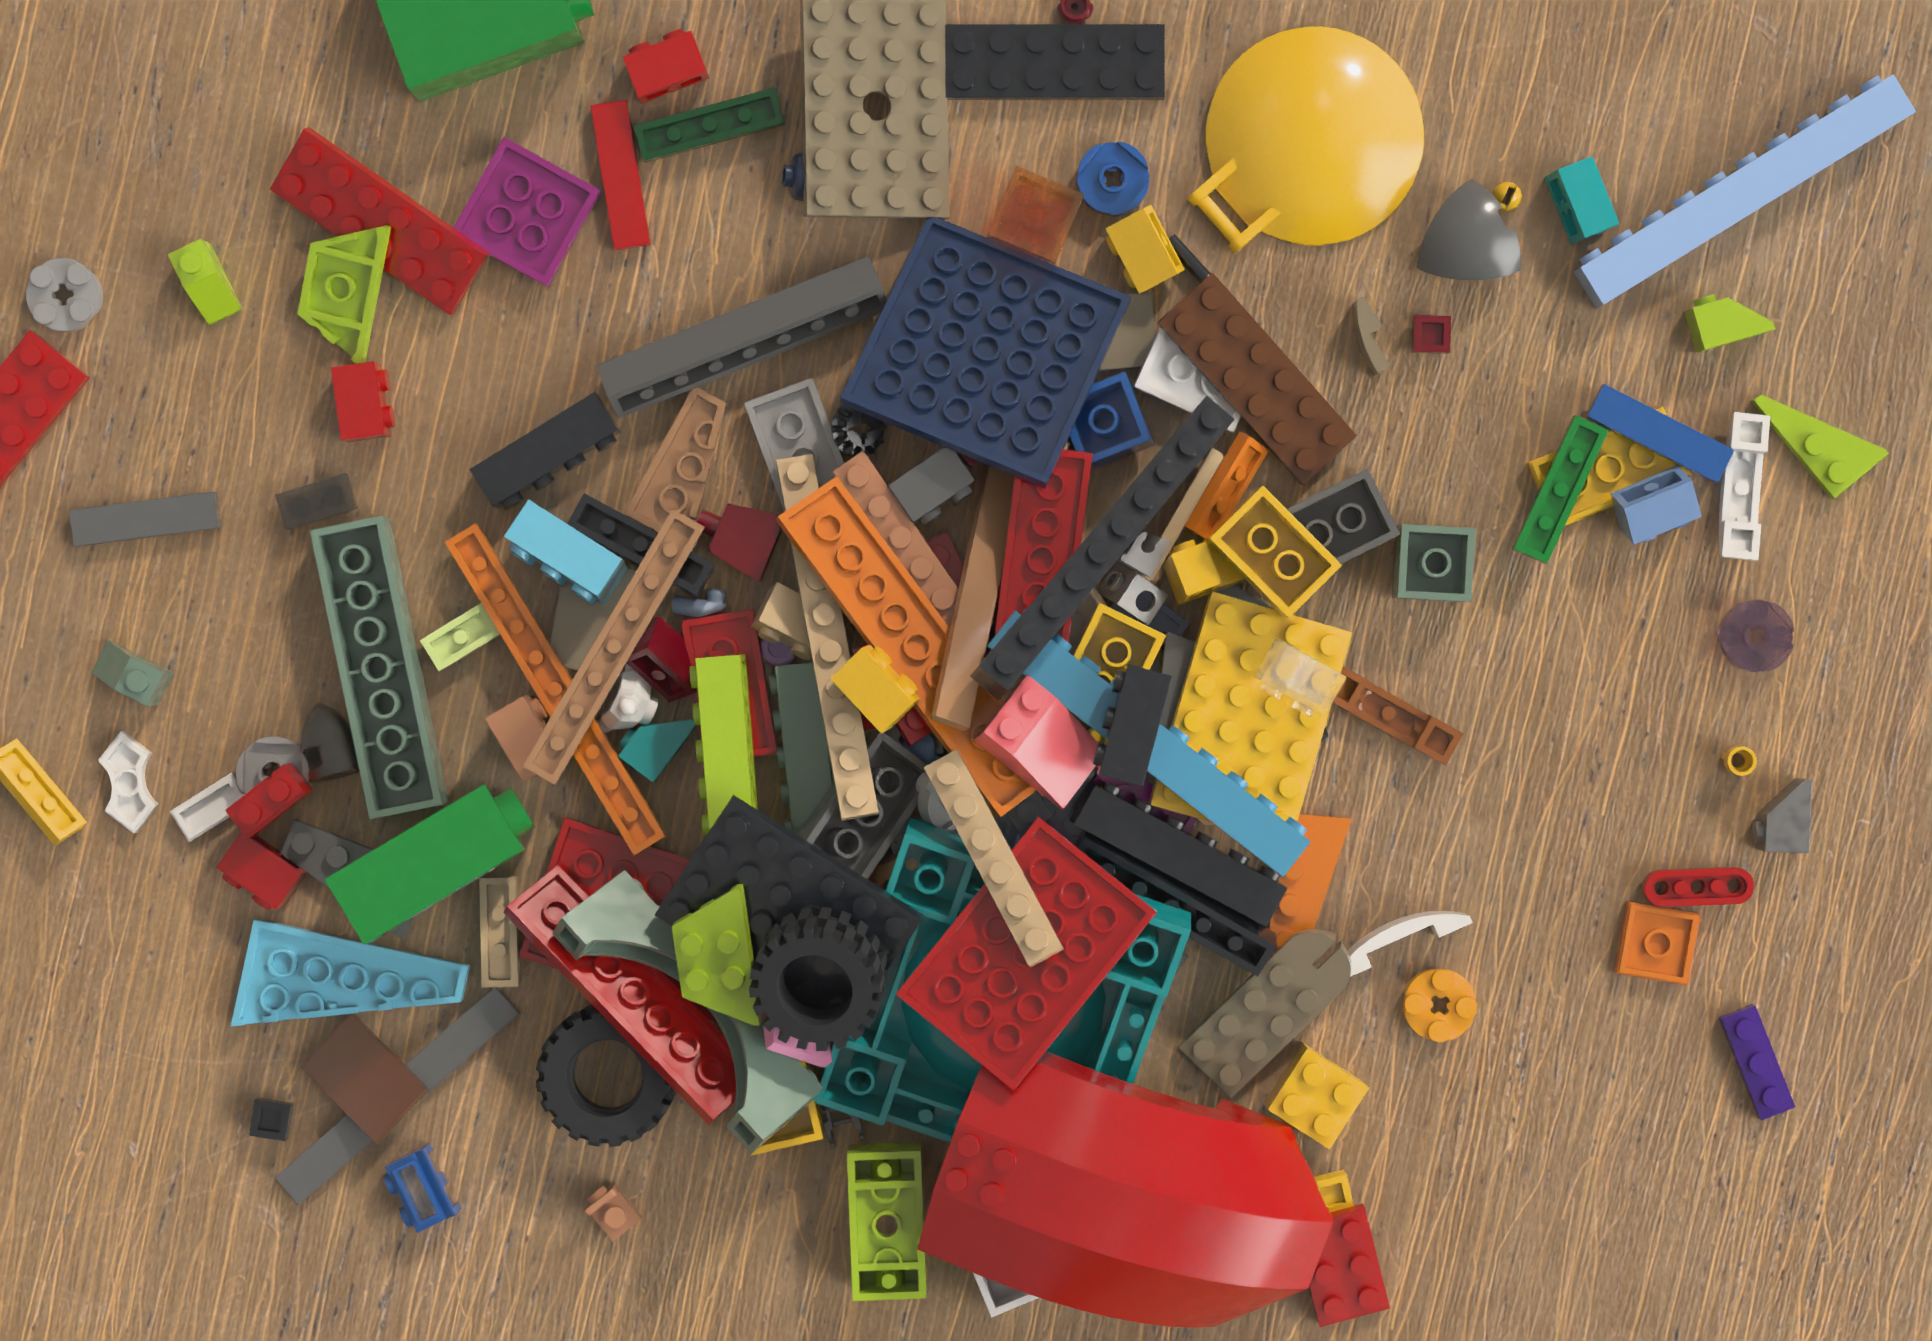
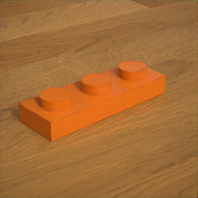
[1185,431,1269,540]

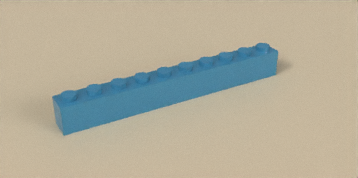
[987,609,1311,877]

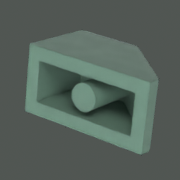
[91,640,174,706]

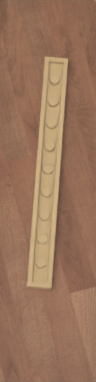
[776,454,879,821]

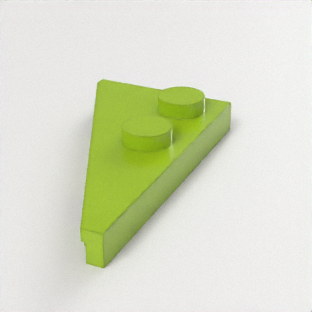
[1750,394,1889,499]

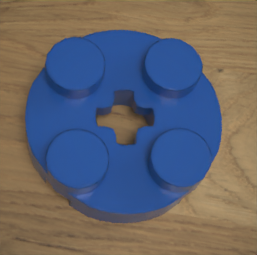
[1076,142,1150,217]

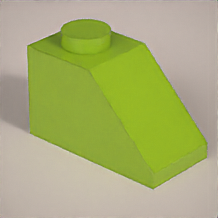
[168,239,243,325]
[1684,294,1775,353]

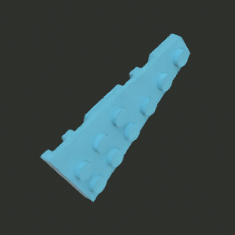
[230,918,470,1027]

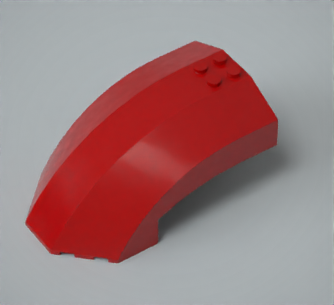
[917,1051,1334,1328]

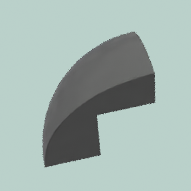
[1417,179,1521,280]

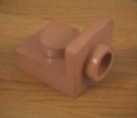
[583,1183,642,1242]

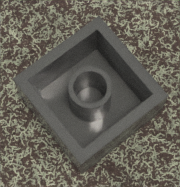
[888,447,975,526]

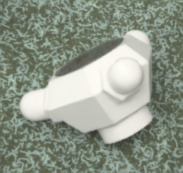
[598,663,658,733]

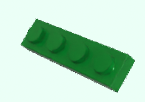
[1512,415,1609,564]

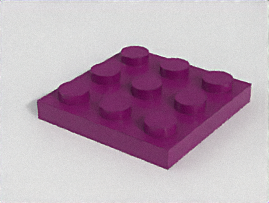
[454,137,601,288]

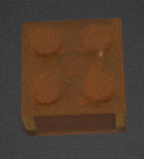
[987,166,1084,265]

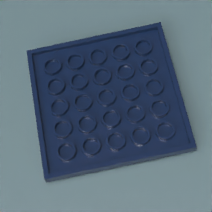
[840,217,1131,489]

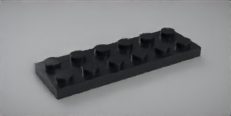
[945,24,1165,100]

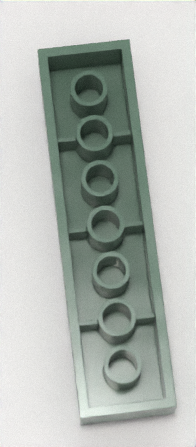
[310,516,449,820]

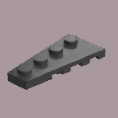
[280,819,413,940]

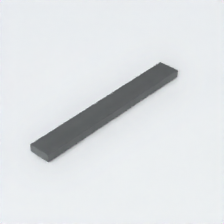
[275,987,521,1205]

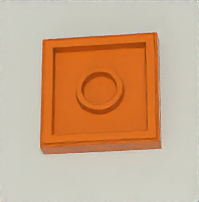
[1614,901,1701,986]

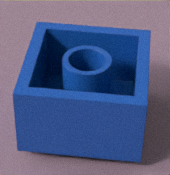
[1070,371,1155,470]

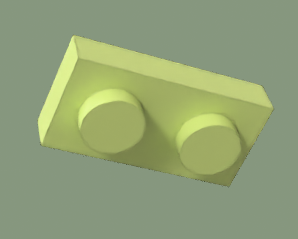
[420,603,500,672]

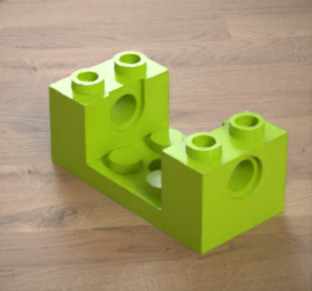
[847,1141,927,1301]

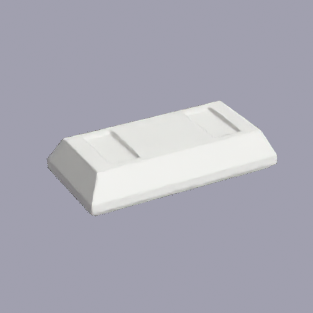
[170,773,245,842]

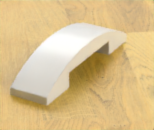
[1719,412,1770,561]
[1347,911,1473,977]

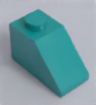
[618,719,698,782]

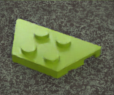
[297,225,391,364]
[672,884,762,1026]

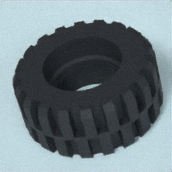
[536,1005,676,1147]

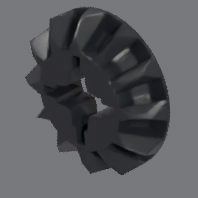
[831,405,888,457]

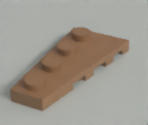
[624,387,727,532]

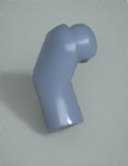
[672,588,727,618]

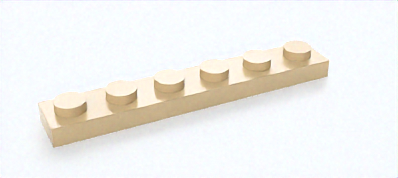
[924,749,1064,967]

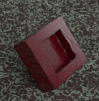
[1412,315,1451,354]

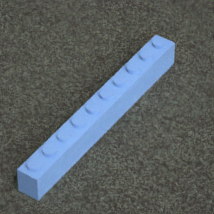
[1573,74,1916,308]

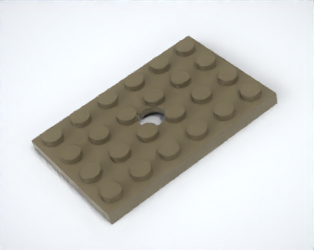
[800,0,950,220]

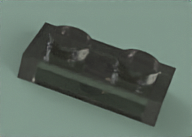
[275,473,358,530]

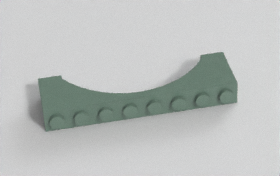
[552,870,823,1154]

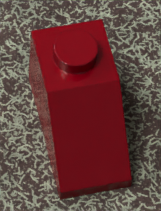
[627,616,697,703]

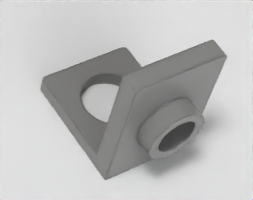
[1097,562,1168,625]

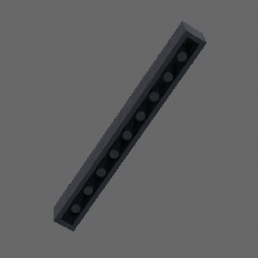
[970,395,1235,700]

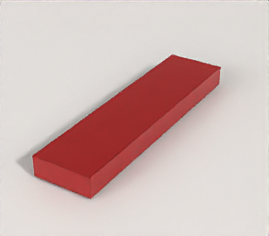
[590,99,651,251]

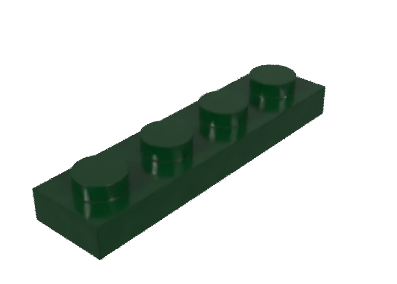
[634,87,785,163]

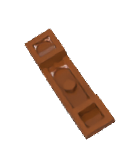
[1332,666,1464,765]

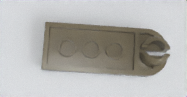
[1179,929,1351,1098]

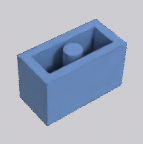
[1610,465,1702,545]

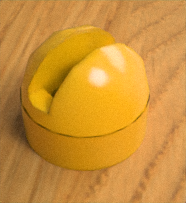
[1492,182,1522,212]

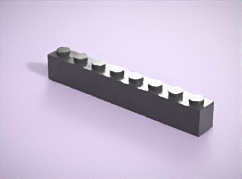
[597,256,887,418]

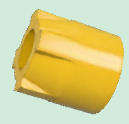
[1721,746,1757,776]

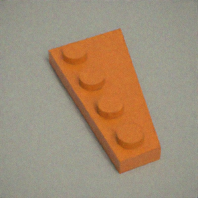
[1268,814,1352,953]

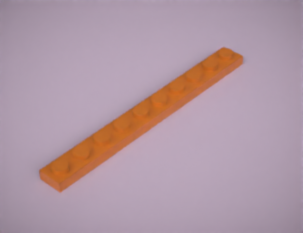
[445,523,667,856]

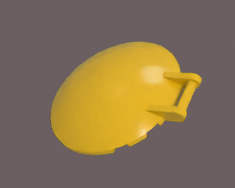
[1187,27,1424,254]

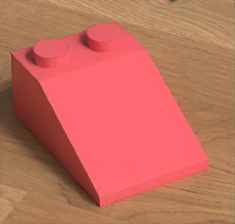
[974,675,1098,810]

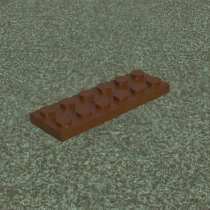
[1157,273,1357,485]

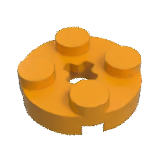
[1403,968,1478,1042]

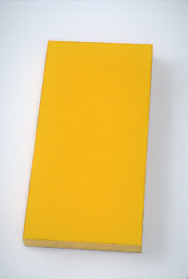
[1527,407,1691,526]

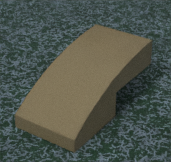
[1352,296,1391,377]

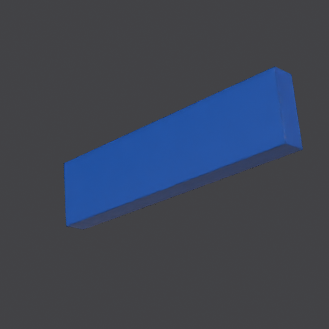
[1585,384,1735,483]

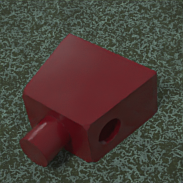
[697,503,782,582]

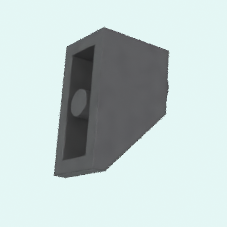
[1751,778,1812,853]

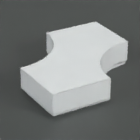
[98,731,159,833]

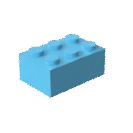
[504,499,628,606]

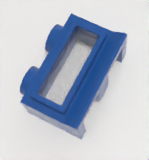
[383,1143,461,1233]

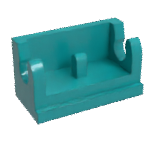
[1544,156,1620,245]

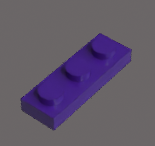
[1718,1004,1795,1120]

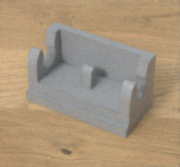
[1116,530,1171,578]

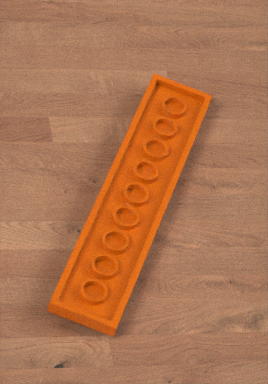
[776,476,1037,819]

